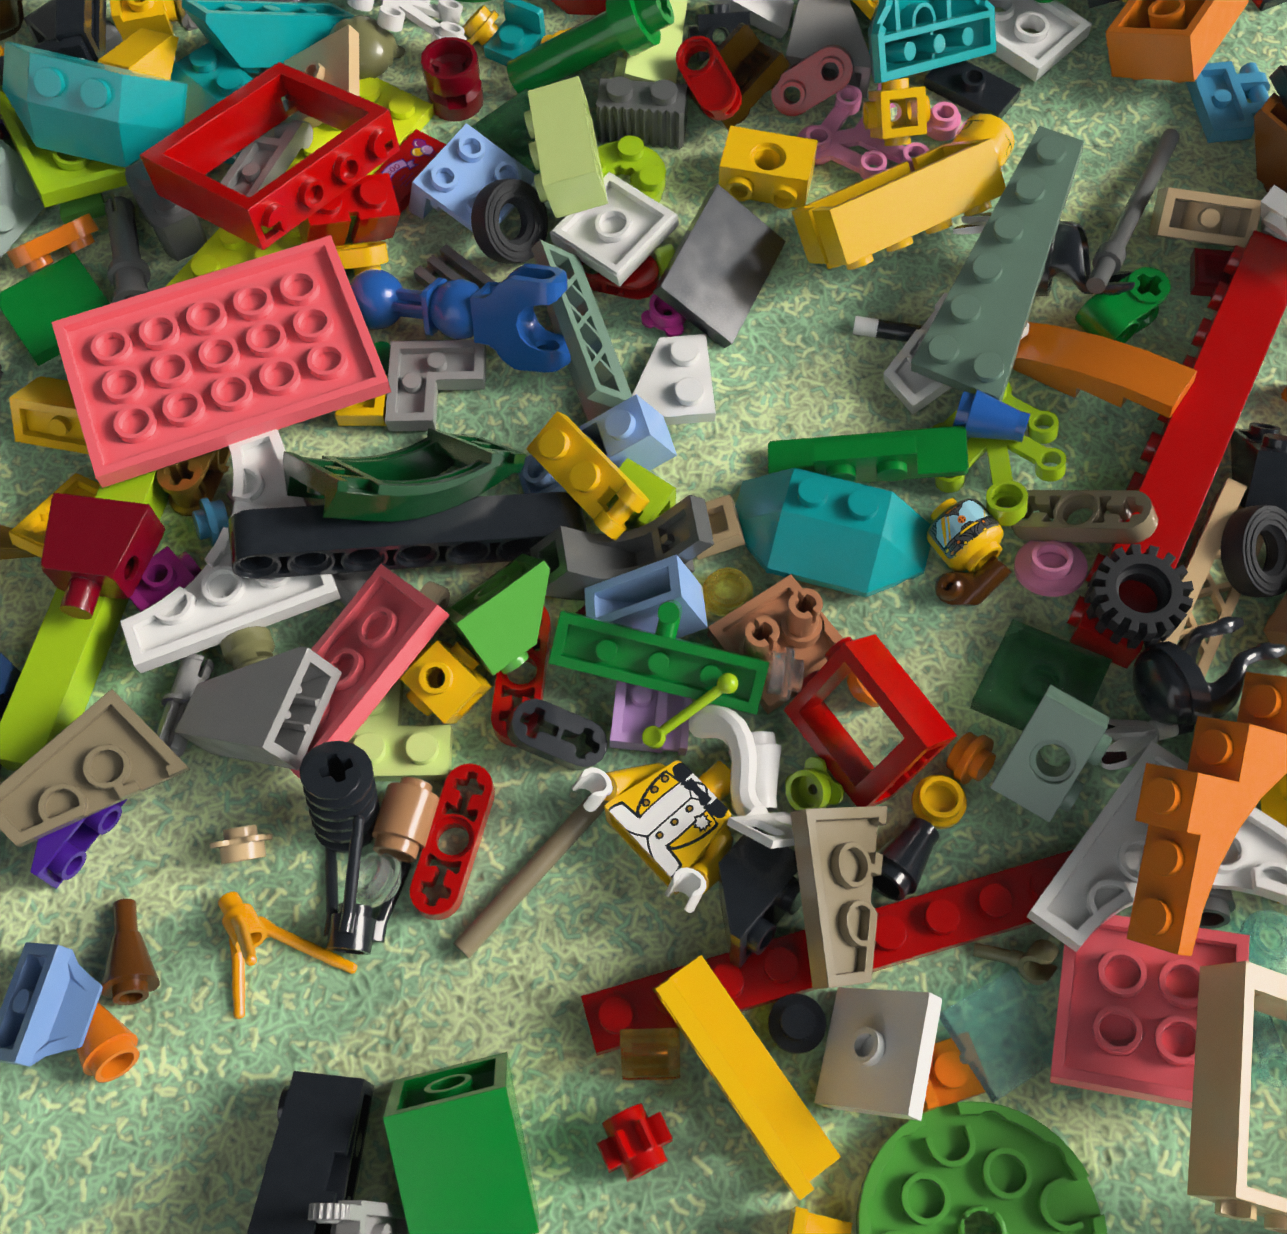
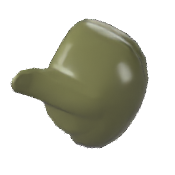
[328,15,405,80]

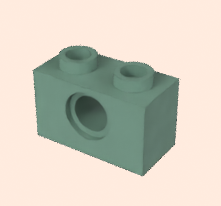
[990,685,1113,822]

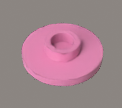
[1014,541,1088,597]

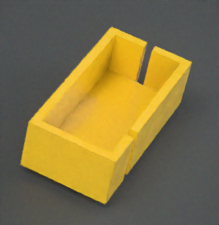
[791,138,1006,270]

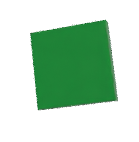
[0,253,110,366]

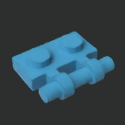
[1186,61,1270,143]

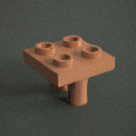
[707,574,843,714]

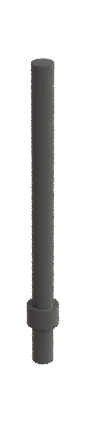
[1086,129,1180,294]

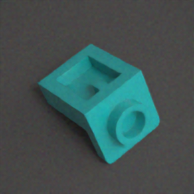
[484,0,546,66]

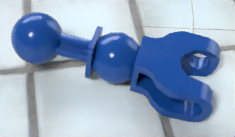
[350,264,571,373]

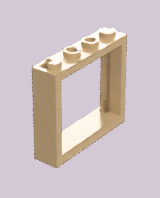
[1187,961,1287,1234]

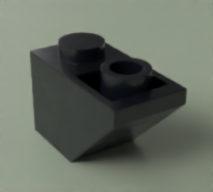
[1231,423,1287,513]
[719,827,802,969]

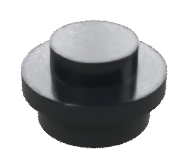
[768,994,826,1054]

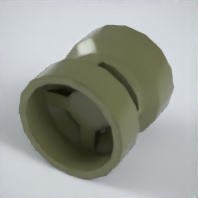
[220,626,276,670]

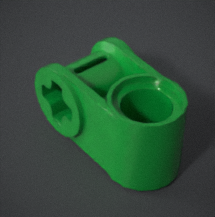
[1075,267,1171,343]

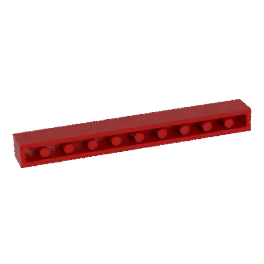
[1066,230,1287,669]

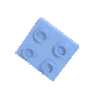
[409,123,535,232]

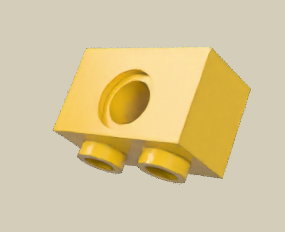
[719,126,818,209]

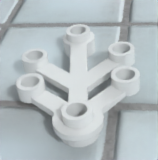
[347,0,467,43]

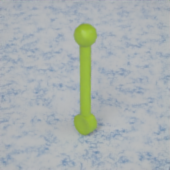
[642,673,738,749]

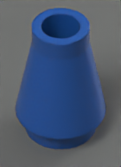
[953,389,1030,443]

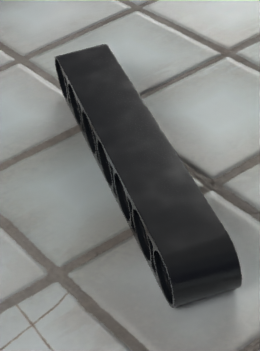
[228,492,587,579]

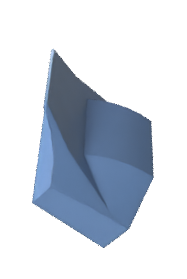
[0,942,103,1067]

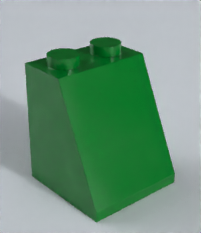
[383,1052,539,1234]

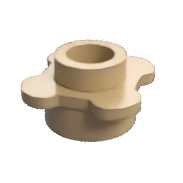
[210,825,273,864]

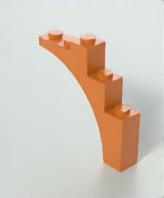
[1126,672,1287,956]

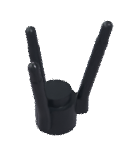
[323,814,411,955]

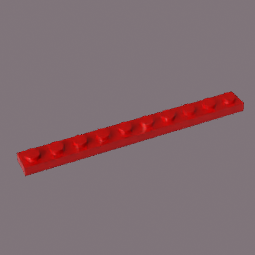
[581,849,1074,1056]

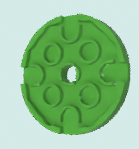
[856,1101,1107,1234]

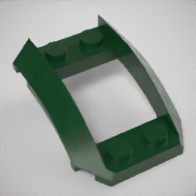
[283,428,526,522]

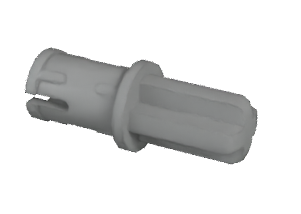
[156,654,214,757]

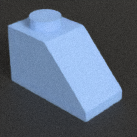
[584,554,708,638]

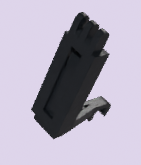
[0,0,106,86]

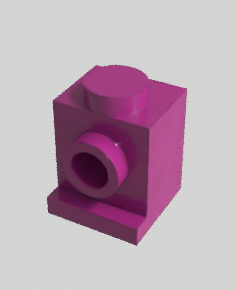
[129,546,202,612]

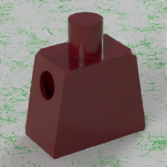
[41,493,166,620]

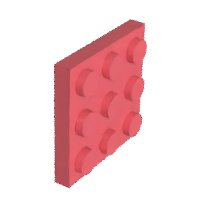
[1050,915,1250,1109]

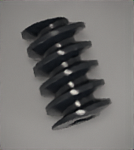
[299,740,380,853]

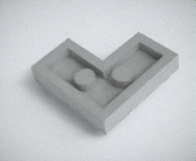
[385,339,487,431]

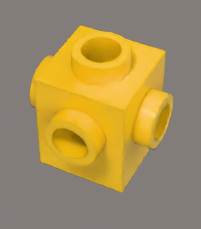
[863,78,930,146]
[400,640,493,724]

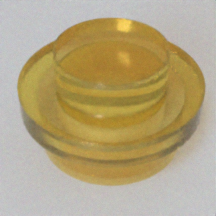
[703,567,753,617]

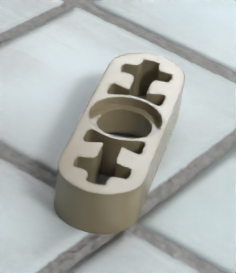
[1006,490,1158,544]

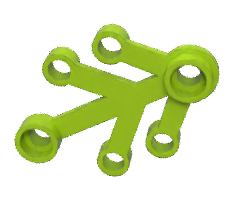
[932,382,1067,526]

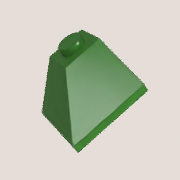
[444,554,550,676]

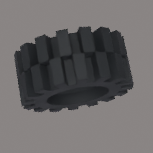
[1084,544,1194,649]

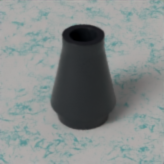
[872,817,939,901]

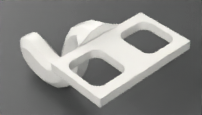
[689,705,794,849]

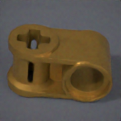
[156,446,231,516]

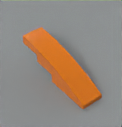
[1013,322,1197,418]

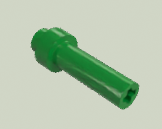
[507,0,674,98]

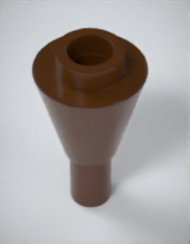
[101,899,160,1005]

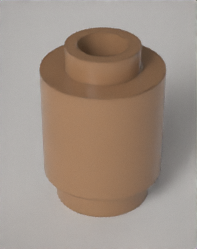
[372,777,439,863]

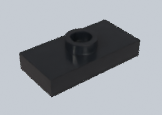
[923,60,1021,118]

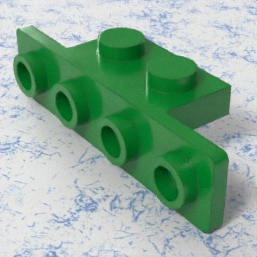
[768,426,969,483]

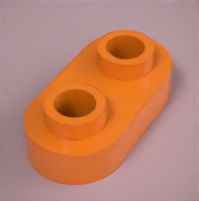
[6,213,99,274]

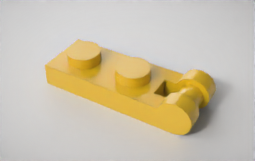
[526,411,650,540]

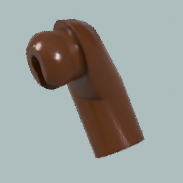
[935,555,1012,606]

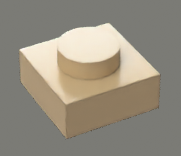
[696,494,746,560]

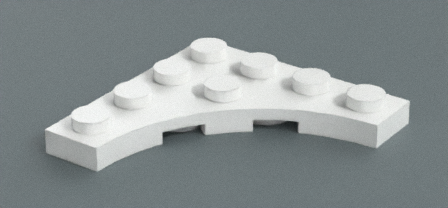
[120,429,341,673]
[1027,741,1287,952]

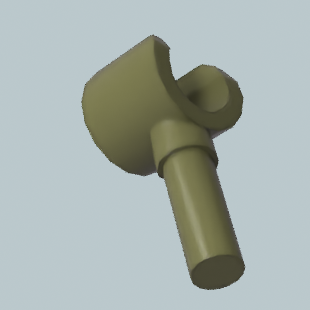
[973,939,1059,985]

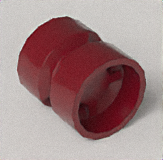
[421,37,484,121]

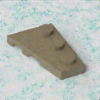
[0,689,190,847]
[790,806,887,989]

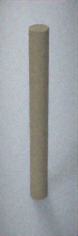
[453,793,609,958]

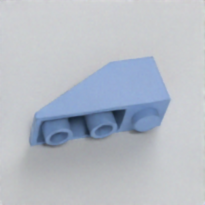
[518,394,677,494]

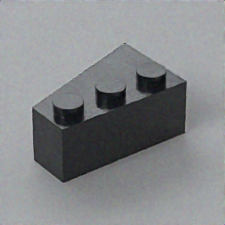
[247,1071,374,1234]

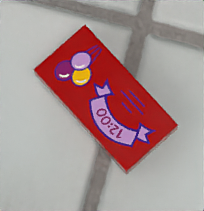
[374,129,446,214]

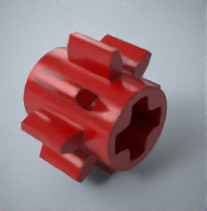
[596,1103,673,1182]

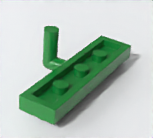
[548,600,770,715]

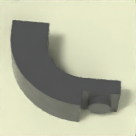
[530,495,714,600]

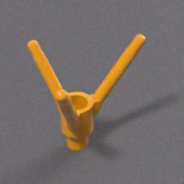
[218,891,357,1019]

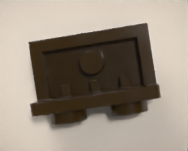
[685,23,791,131]

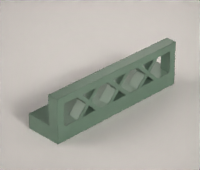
[531,240,632,421]

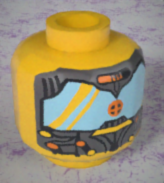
[927,498,1004,573]

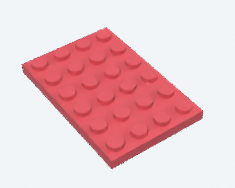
[52,235,391,488]

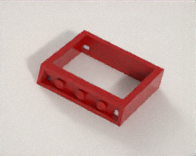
[140,62,400,250]

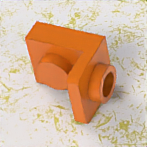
[923,1033,989,1113]

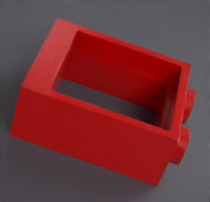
[784,634,957,807]

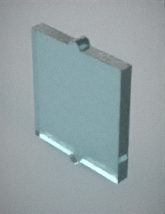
[939,968,1055,1102]

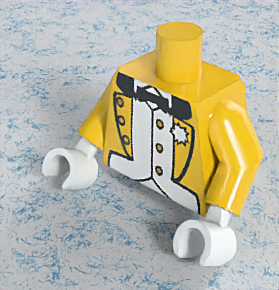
[572,760,733,913]

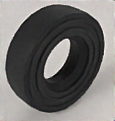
[471,179,548,264]
[1221,505,1287,598]

